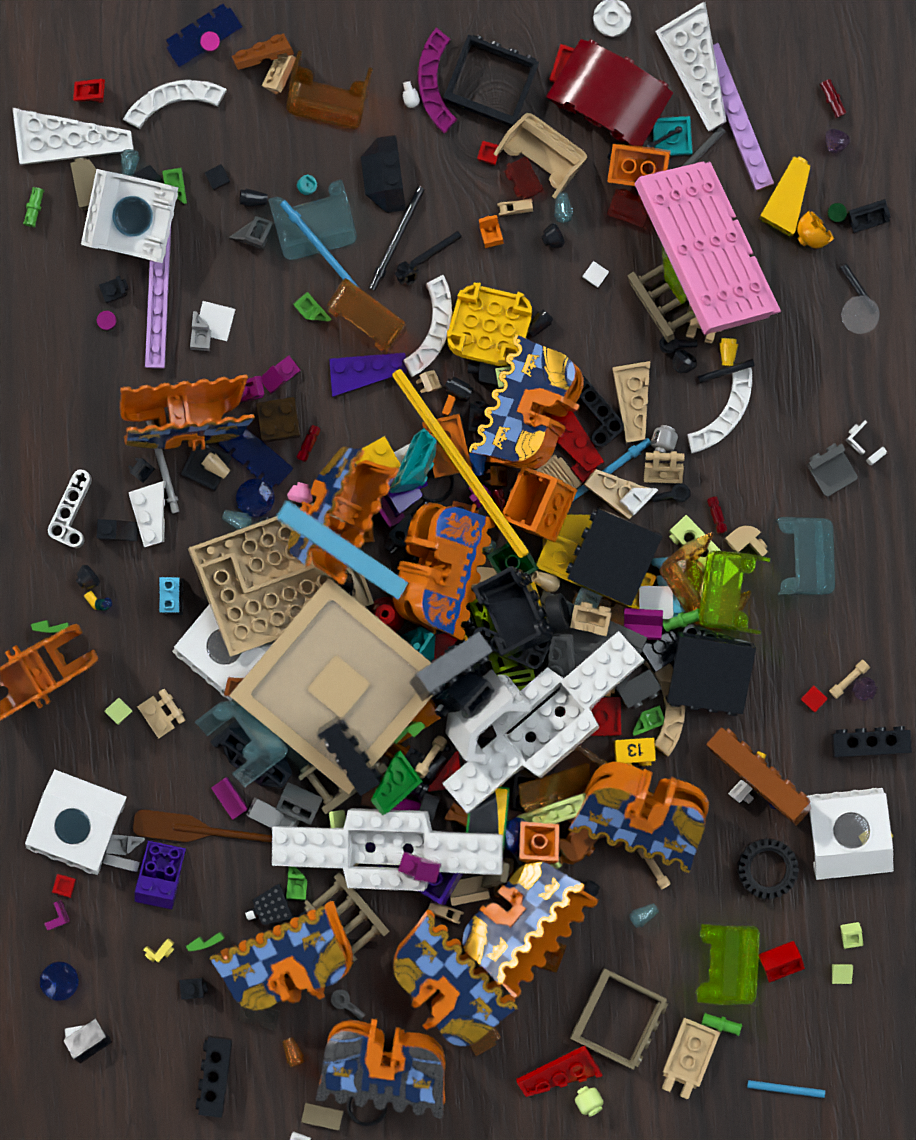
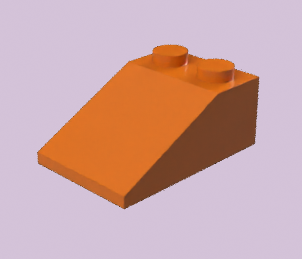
[607,144,671,186]

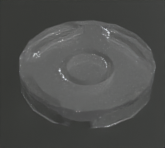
[841,296,880,334]

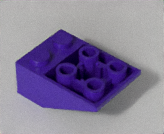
[135,841,186,909]

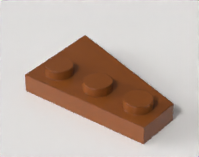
[232,33,294,70]

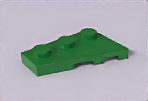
[371,751,422,816]

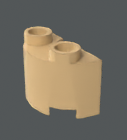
[570,602,612,636]

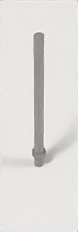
[146,420,180,514]

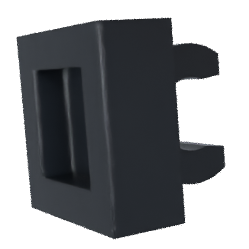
[129,457,155,483]

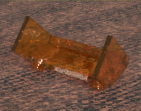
[287,51,373,129]
[327,278,407,354]
[660,532,752,625]

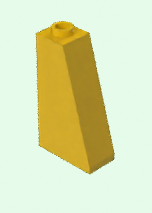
[759,157,810,237]

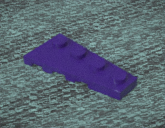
[329,353,407,397]

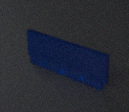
[166,3,243,67]
[218,428,294,489]

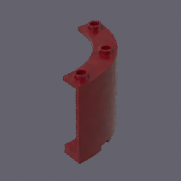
[546,39,673,147]

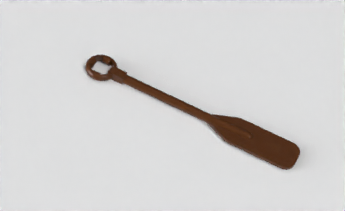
[133,809,272,843]

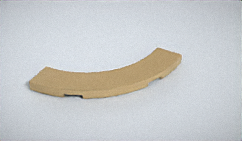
[644,661,685,757]

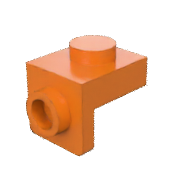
[479,215,504,248]

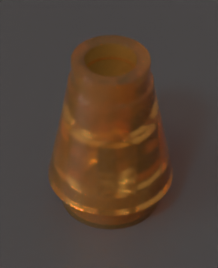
[282,1037,305,1068]

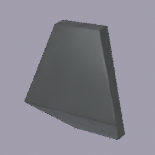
[228,216,274,250]

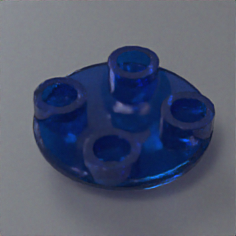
[236,479,275,517]
[504,818,526,856]
[40,962,79,1001]

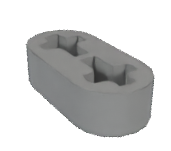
[102,853,140,872]

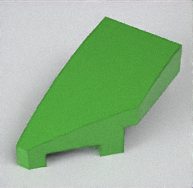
[162,168,187,204]
[293,292,331,321]
[31,620,70,633]
[632,706,665,736]
[394,721,425,744]
[286,866,307,901]
[186,931,225,951]

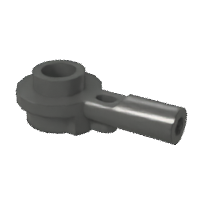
[331,989,366,1020]

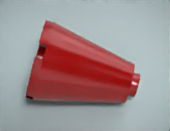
[368,597,405,633]

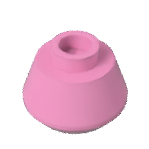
[287,482,313,504]

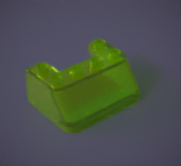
[697,924,759,1005]

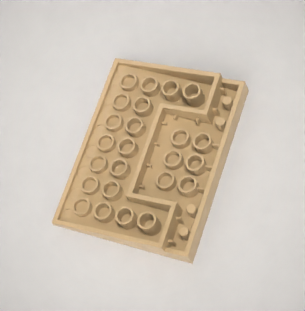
[188,503,374,657]

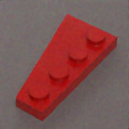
[544,411,604,473]
[516,1045,603,1097]

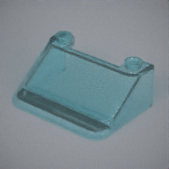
[268,179,357,260]
[775,517,835,596]

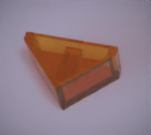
[540,941,567,973]

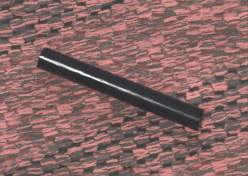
[410,231,462,266]
[840,264,878,315]
[698,359,755,383]

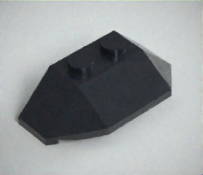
[361,135,406,213]
[220,727,292,788]

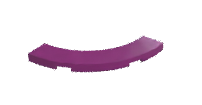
[418,27,457,134]

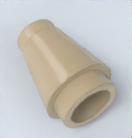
[201,452,230,479]
[531,571,560,593]

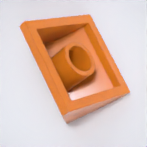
[519,822,559,864]

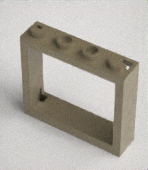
[570,967,668,1070]

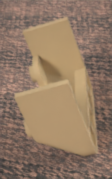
[494,113,587,199]

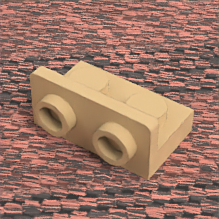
[262,53,297,94]

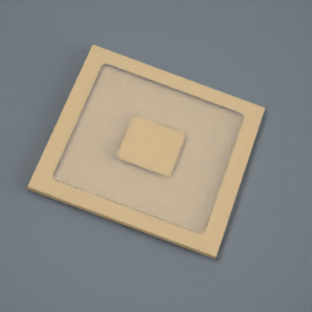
[229,578,433,794]

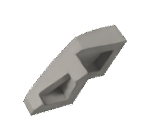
[190,311,211,351]
[105,834,145,855]

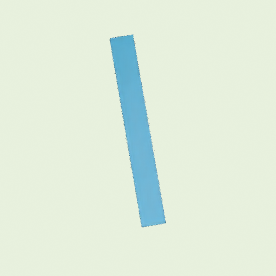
[276,501,408,599]

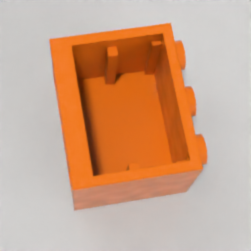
[502,466,577,543]

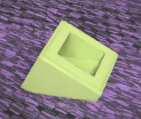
[105,698,132,725]
[329,810,346,828]
[840,922,863,949]
[832,964,853,984]

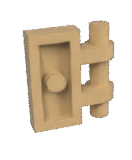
[644,451,684,483]
[137,688,186,739]

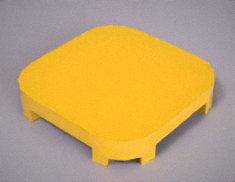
[447,283,532,366]

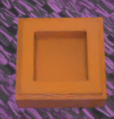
[442,395,456,416]

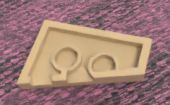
[583,469,648,520]

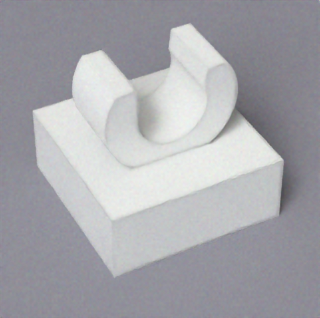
[728,780,754,804]

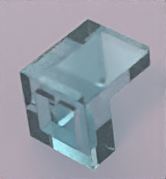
[574,587,603,608]

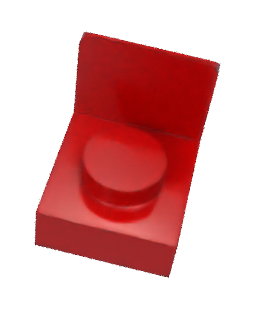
[73,79,105,103]

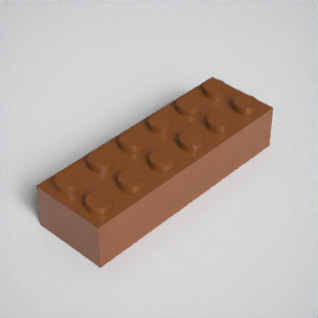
[706,727,812,826]

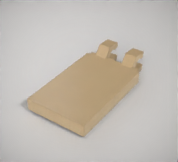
[662,1018,720,1099]

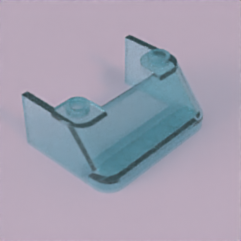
[195,700,287,787]

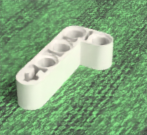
[48,470,92,548]

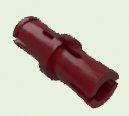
[819,79,847,118]

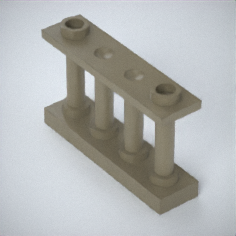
[627,253,696,343]
[299,761,389,814]
[304,872,390,962]

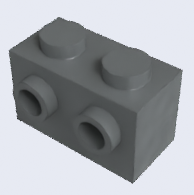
[616,669,661,710]
[276,782,323,825]

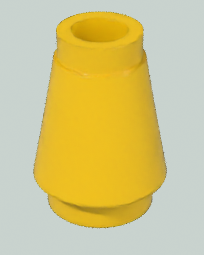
[719,338,738,366]

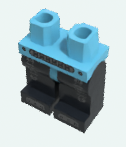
[159,577,183,615]

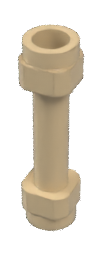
[829,660,870,699]
[415,736,447,778]
[637,848,671,890]

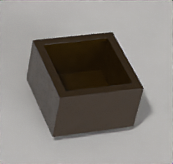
[256,397,301,443]

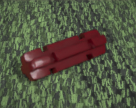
[297,425,321,462]
[492,489,506,513]
[707,496,727,534]

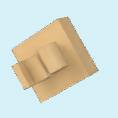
[416,370,442,393]

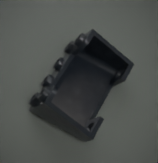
[472,566,554,657]

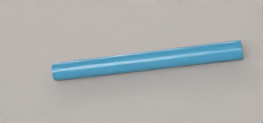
[747,1080,825,1098]

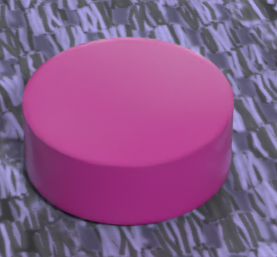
[201,32,220,52]

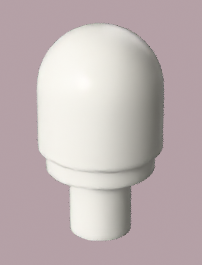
[402,81,419,108]

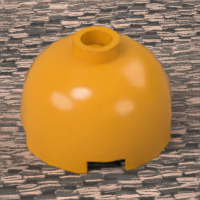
[797,211,834,249]

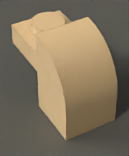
[724,526,768,558]

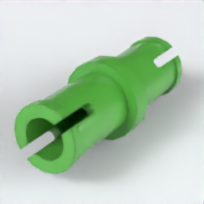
[23,187,44,227]
[663,608,703,632]
[701,1013,742,1036]

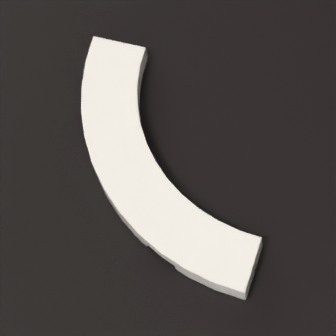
[123,80,227,129]
[403,275,452,377]
[687,367,752,454]

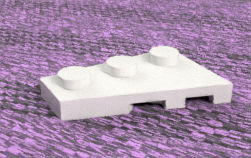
[128,481,166,547]

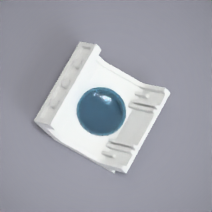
[81,169,178,263]
[25,770,127,875]

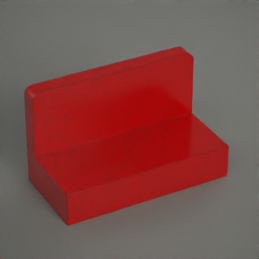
[758,941,805,983]

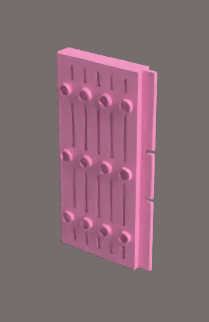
[634,161,781,335]

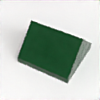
[486,536,539,575]

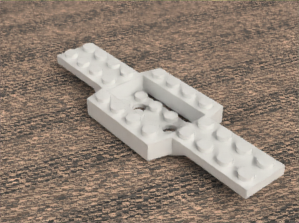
[443,631,645,814]
[272,808,503,891]

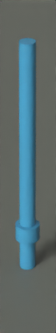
[279,200,359,292]
[573,437,651,501]

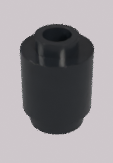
[444,377,474,402]

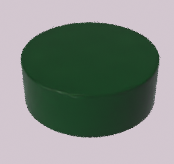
[827,203,847,223]

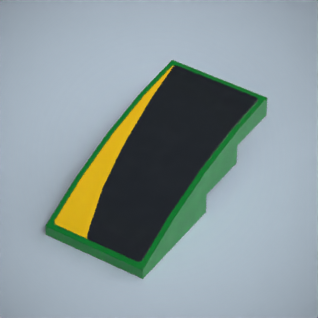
[466,787,510,849]

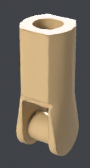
[497,199,533,216]
[428,900,464,924]

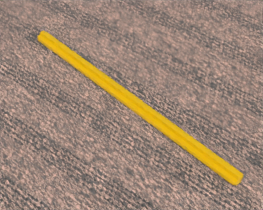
[392,369,529,558]

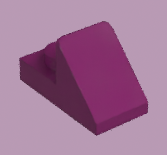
[261,356,301,394]
[240,376,265,403]
[398,852,441,883]

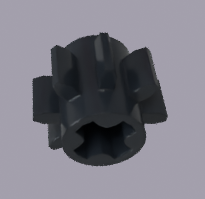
[394,261,420,285]

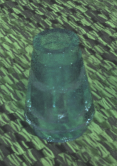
[121,149,140,176]
[554,193,573,222]
[222,509,252,530]
[629,903,659,928]

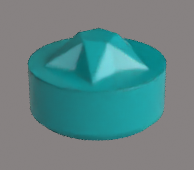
[297,175,317,195]

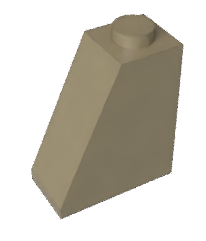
[70,158,96,211]

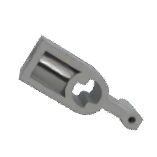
[246,798,300,828]

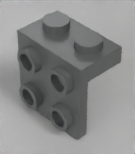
[807,443,858,496]

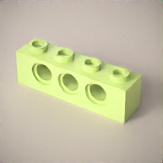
[669,515,739,587]

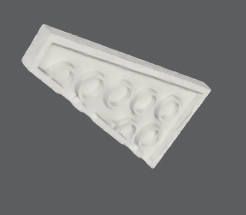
[656,2,727,131]
[13,108,134,165]

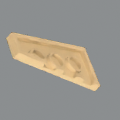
[612,361,650,443]

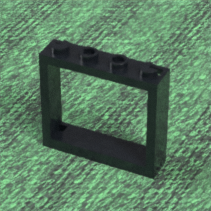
[443,35,539,127]

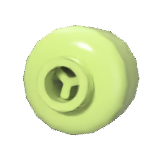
[575,1086,604,1117]

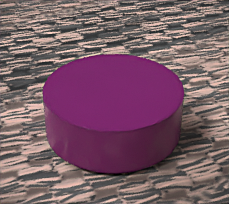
[97,311,117,331]

